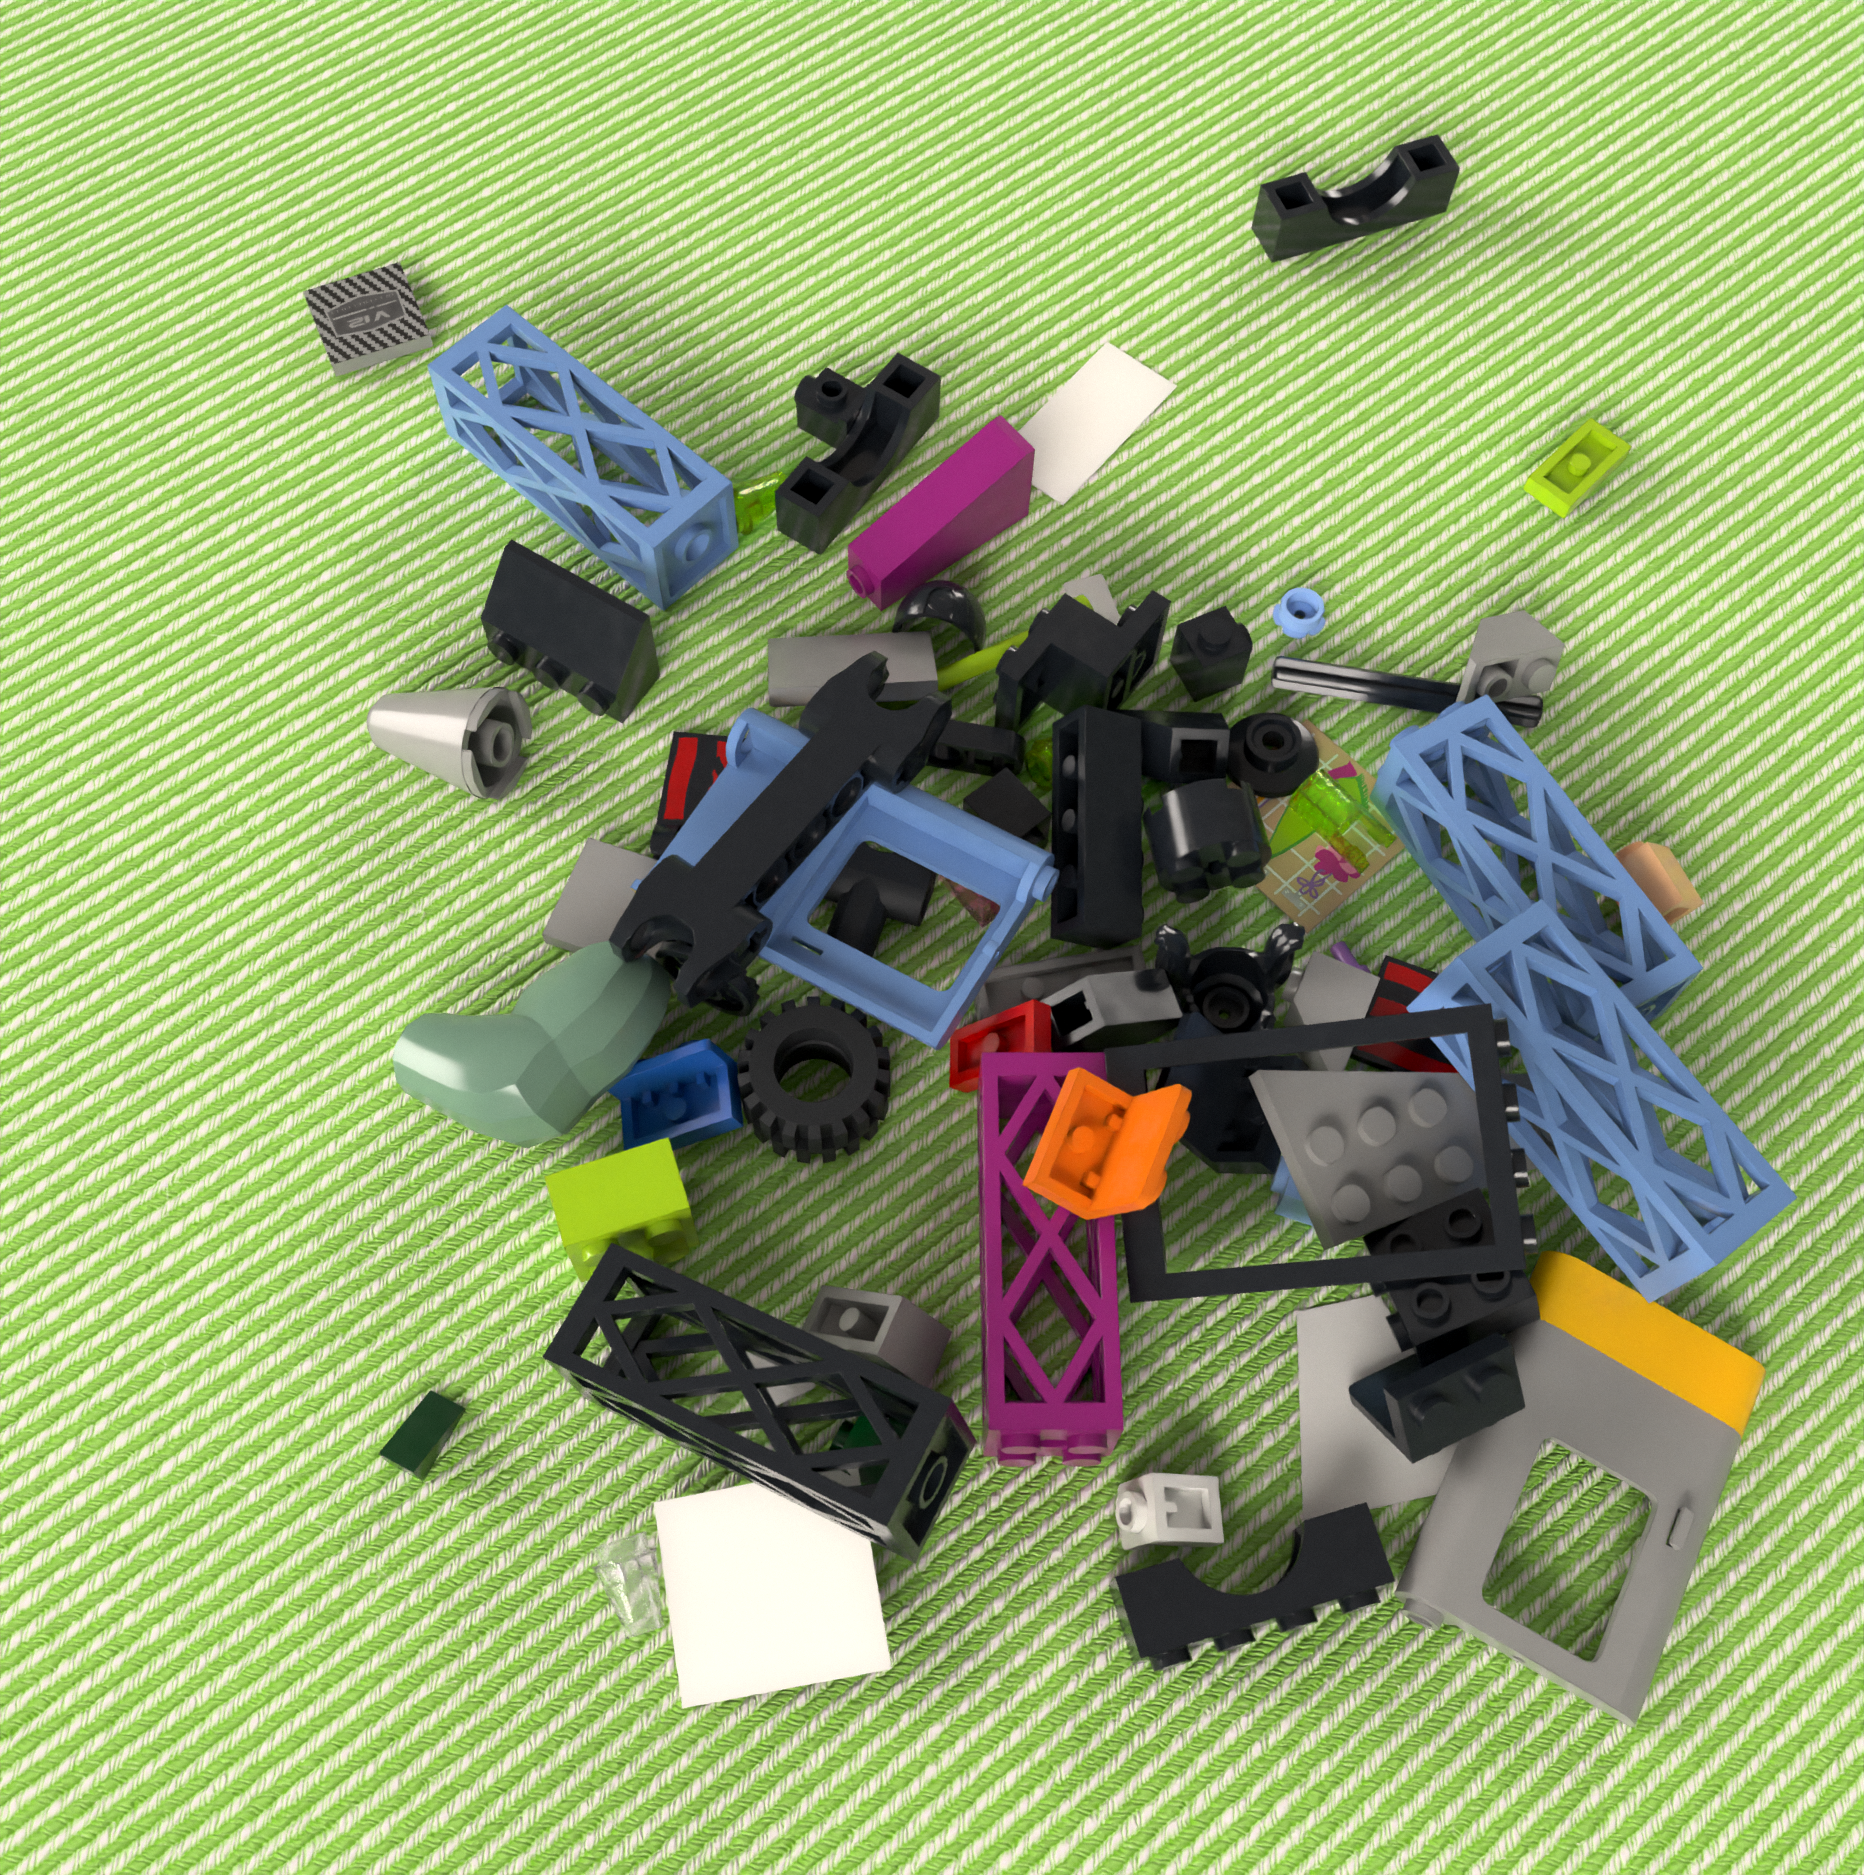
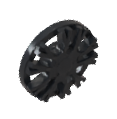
[655,939,760,1017]

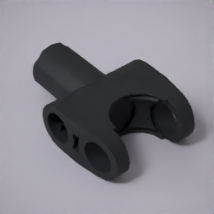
[819,841,937,958]

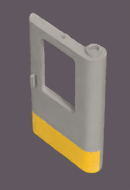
[1394,1250,1766,1728]

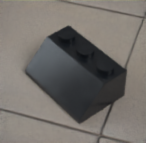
[481,539,660,724]

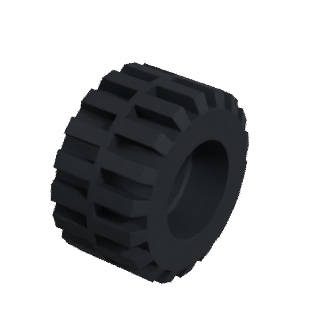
[737,996,891,1164]

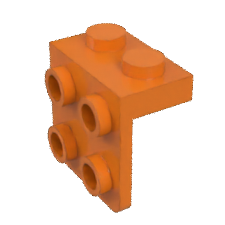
[1022,1067,1192,1220]

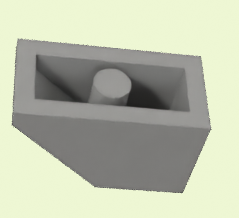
[1280,950,1380,1071]
[801,1285,952,1387]

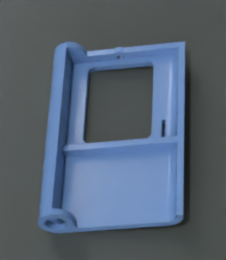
[630,708,1059,1050]

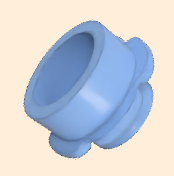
[1273,588,1325,639]

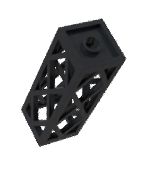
[543,1242,977,1563]

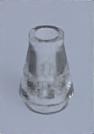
[592,1531,665,1639]

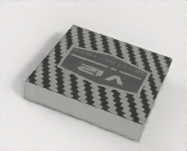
[303,262,433,377]

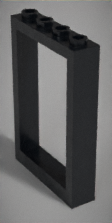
[1104,1003,1538,1303]

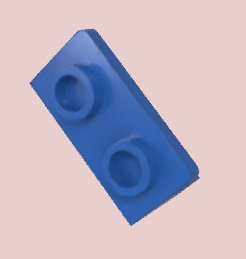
[608,1039,744,1151]

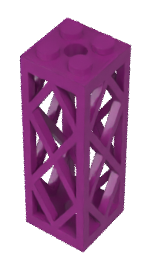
[977,1052,1124,1467]

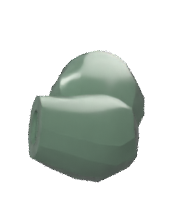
[392,941,671,1148]

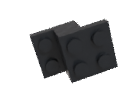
[993,590,1171,733]

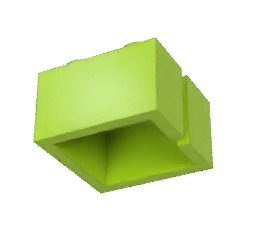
[544,1137,700,1283]

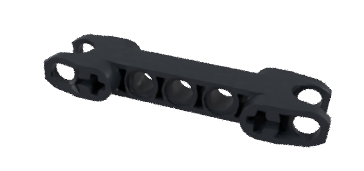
[609,651,952,1009]

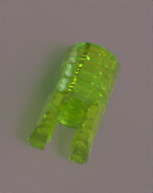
[1288,769,1397,874]

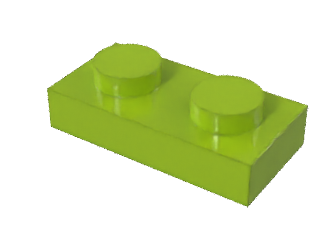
[1523,417,1632,519]

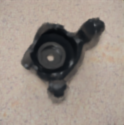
[1154,922,1305,1035]

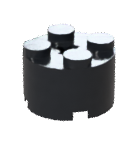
[1142,779,1272,904]

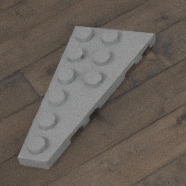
[1249,1070,1624,1251]

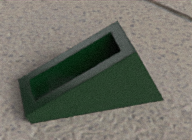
[378,1390,466,1482]

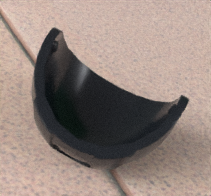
[892,580,986,653]

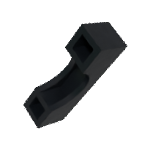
[1251,134,1460,263]
[775,353,941,555]
[1109,1502,1395,1672]

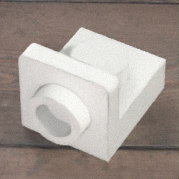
[1116,1472,1224,1551]

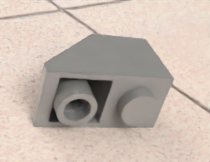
[1456,610,1565,704]

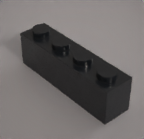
[1050,704,1144,950]

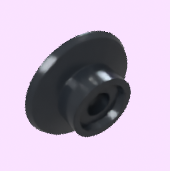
[1226,712,1319,798]

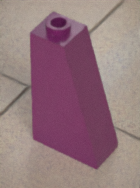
[846,415,1035,611]

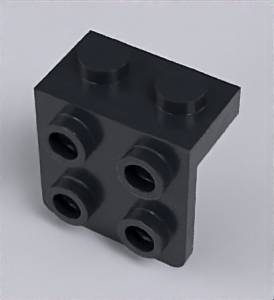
[1154,1012,1310,1174]
[1348,1332,1526,1464]

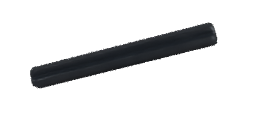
[1271,656,1543,728]

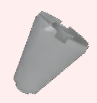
[367,687,532,800]

